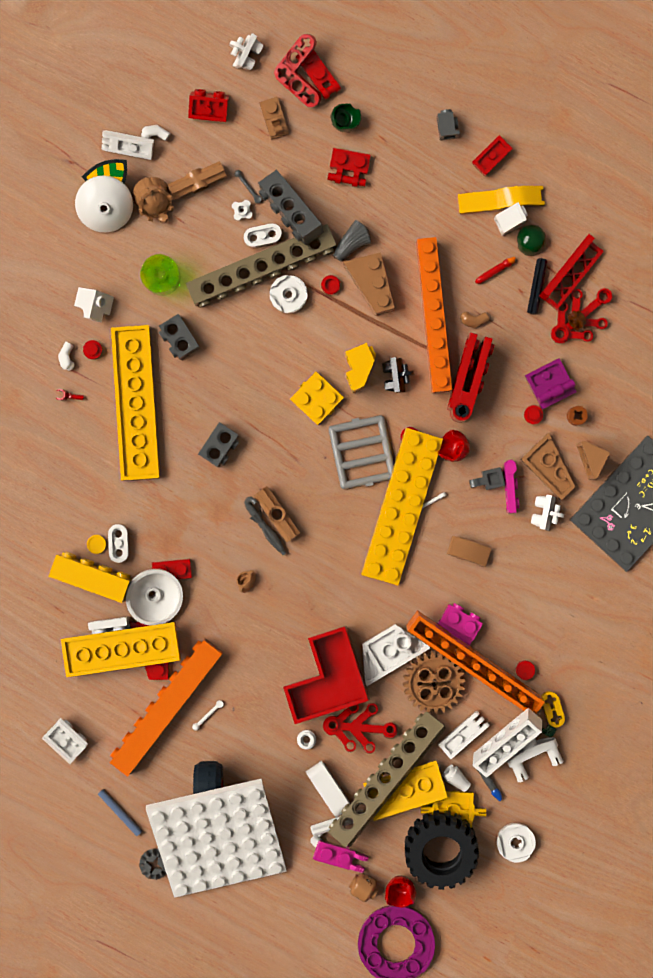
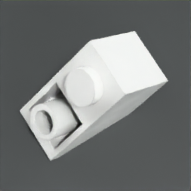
[494,202,528,236]

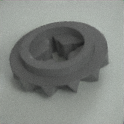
[139,849,166,880]

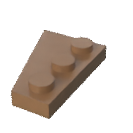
[521,432,575,500]

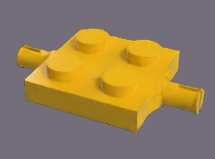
[420,791,486,828]

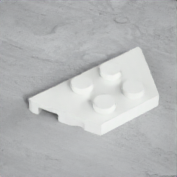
[362,624,430,686]

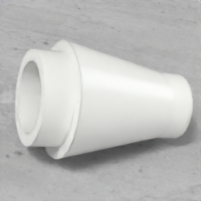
[442,765,471,792]

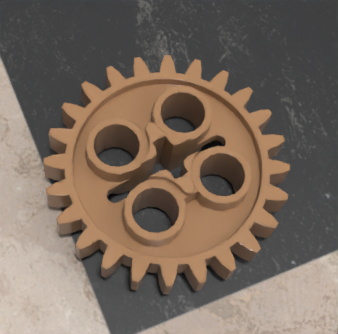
[403,651,466,714]

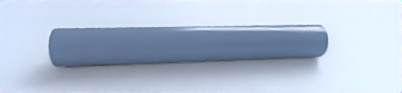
[98,789,142,836]

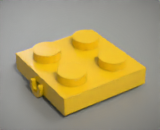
[290,371,344,425]

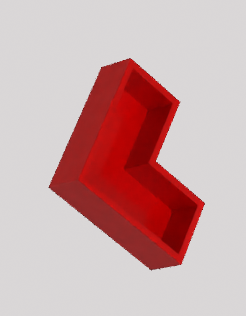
[283,626,370,724]

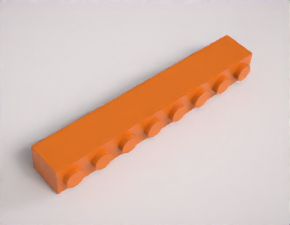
[416,237,452,394]
[406,610,545,714]
[110,639,223,777]

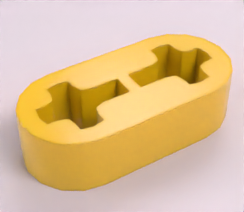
[542,691,565,728]

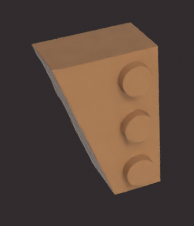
[343,252,395,316]

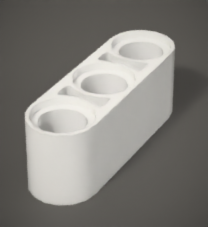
[306,761,351,818]

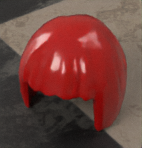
[438,429,470,462]
[385,875,417,908]

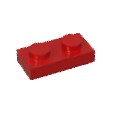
[472,135,513,176]
[152,559,192,579]

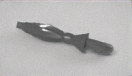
[244,496,286,555]

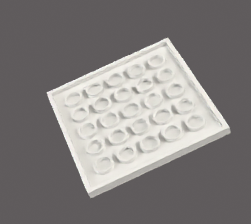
[146,779,287,898]

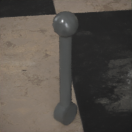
[234,170,262,204]

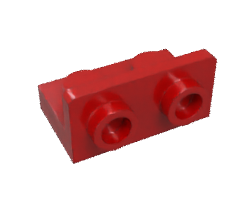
[188,89,229,122]

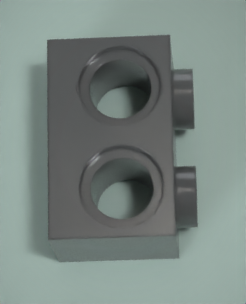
[159,314,200,360]
[198,422,240,467]

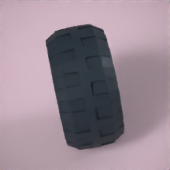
[193,761,224,794]

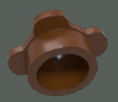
[568,311,586,331]

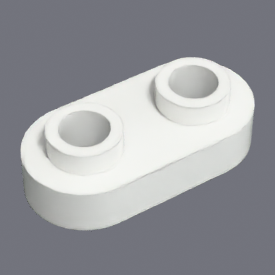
[244,224,282,248]
[108,524,129,563]

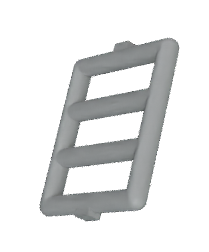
[328,415,394,489]

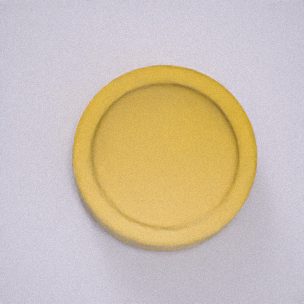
[87,535,106,554]

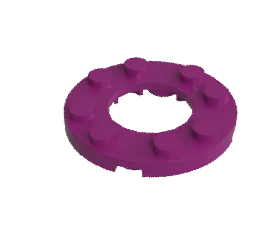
[358,905,435,978]

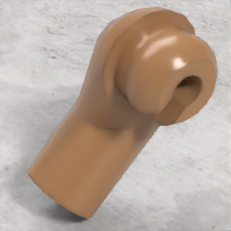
[460,312,490,328]

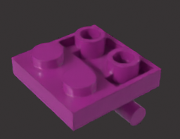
[525,358,577,409]

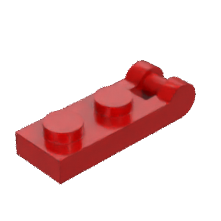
[295,50,341,100]

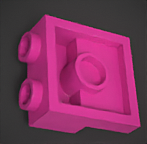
[437,603,483,646]

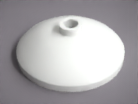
[75,175,133,233]
[125,569,183,625]

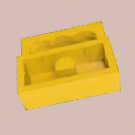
[345,343,376,393]

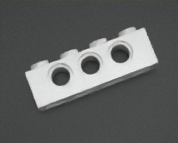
[473,708,542,778]

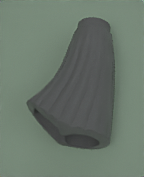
[333,220,371,262]

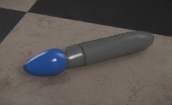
[477,770,502,801]

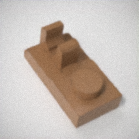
[259,97,289,140]

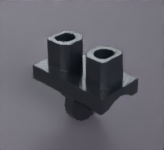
[382,357,415,393]

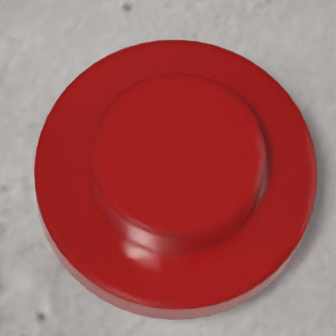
[83,340,102,359]
[524,405,543,424]

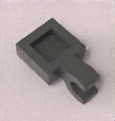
[469,467,505,490]

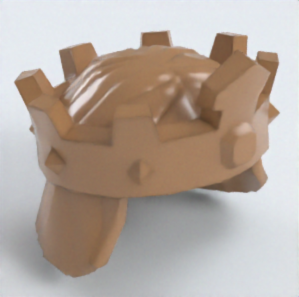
[132,177,174,223]

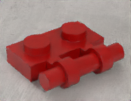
[327,148,371,187]

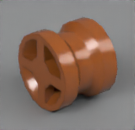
[567,406,588,426]

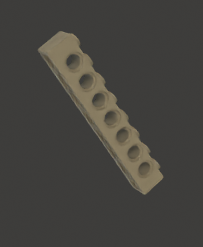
[186,224,336,308]
[328,711,446,849]

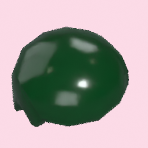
[330,103,362,132]
[517,224,546,256]

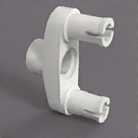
[507,737,564,782]

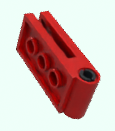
[447,332,495,423]

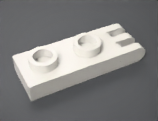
[101,130,154,160]
[438,711,490,759]

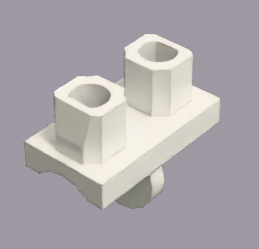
[229,33,263,70]
[531,495,565,531]

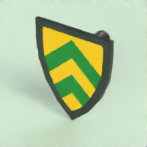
[81,159,127,184]

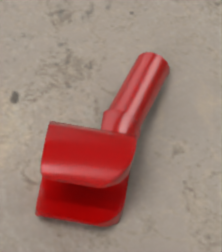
[56,389,84,401]

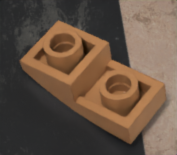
[447,536,491,567]

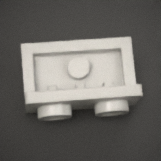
[42,718,88,764]

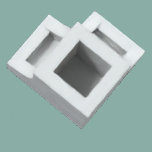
[74,287,114,322]

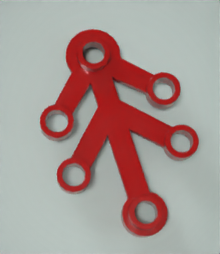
[551,288,612,344]
[323,703,398,754]

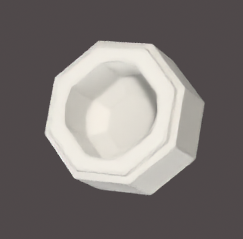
[393,633,412,652]

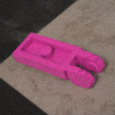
[503,459,519,514]
[313,840,369,873]

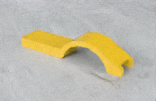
[457,186,545,214]

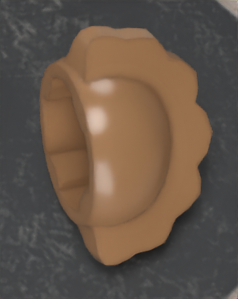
[236,570,256,593]

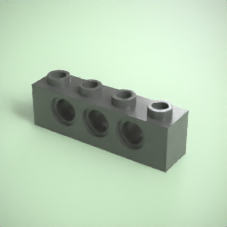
[258,169,324,245]

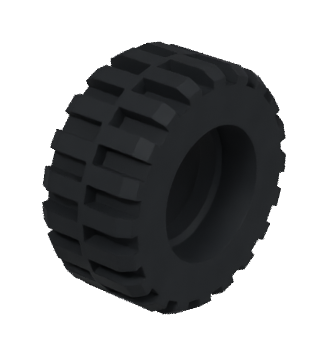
[405,810,479,890]

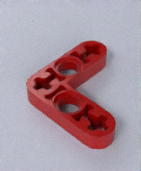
[274,34,321,107]

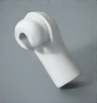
[141,125,171,141]
[58,341,75,371]

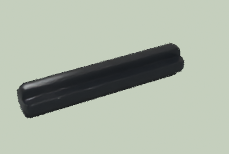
[527,258,547,315]

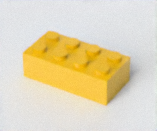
[48,552,133,603]

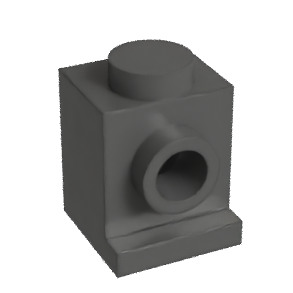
[437,109,460,140]

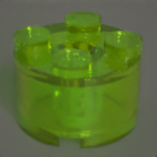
[140,254,181,296]

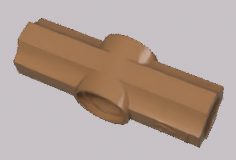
[167,161,227,200]
[254,486,300,542]

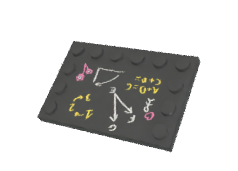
[570,436,653,572]

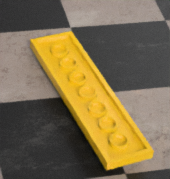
[111,325,160,481]
[361,428,443,586]

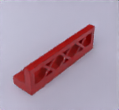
[539,234,604,310]

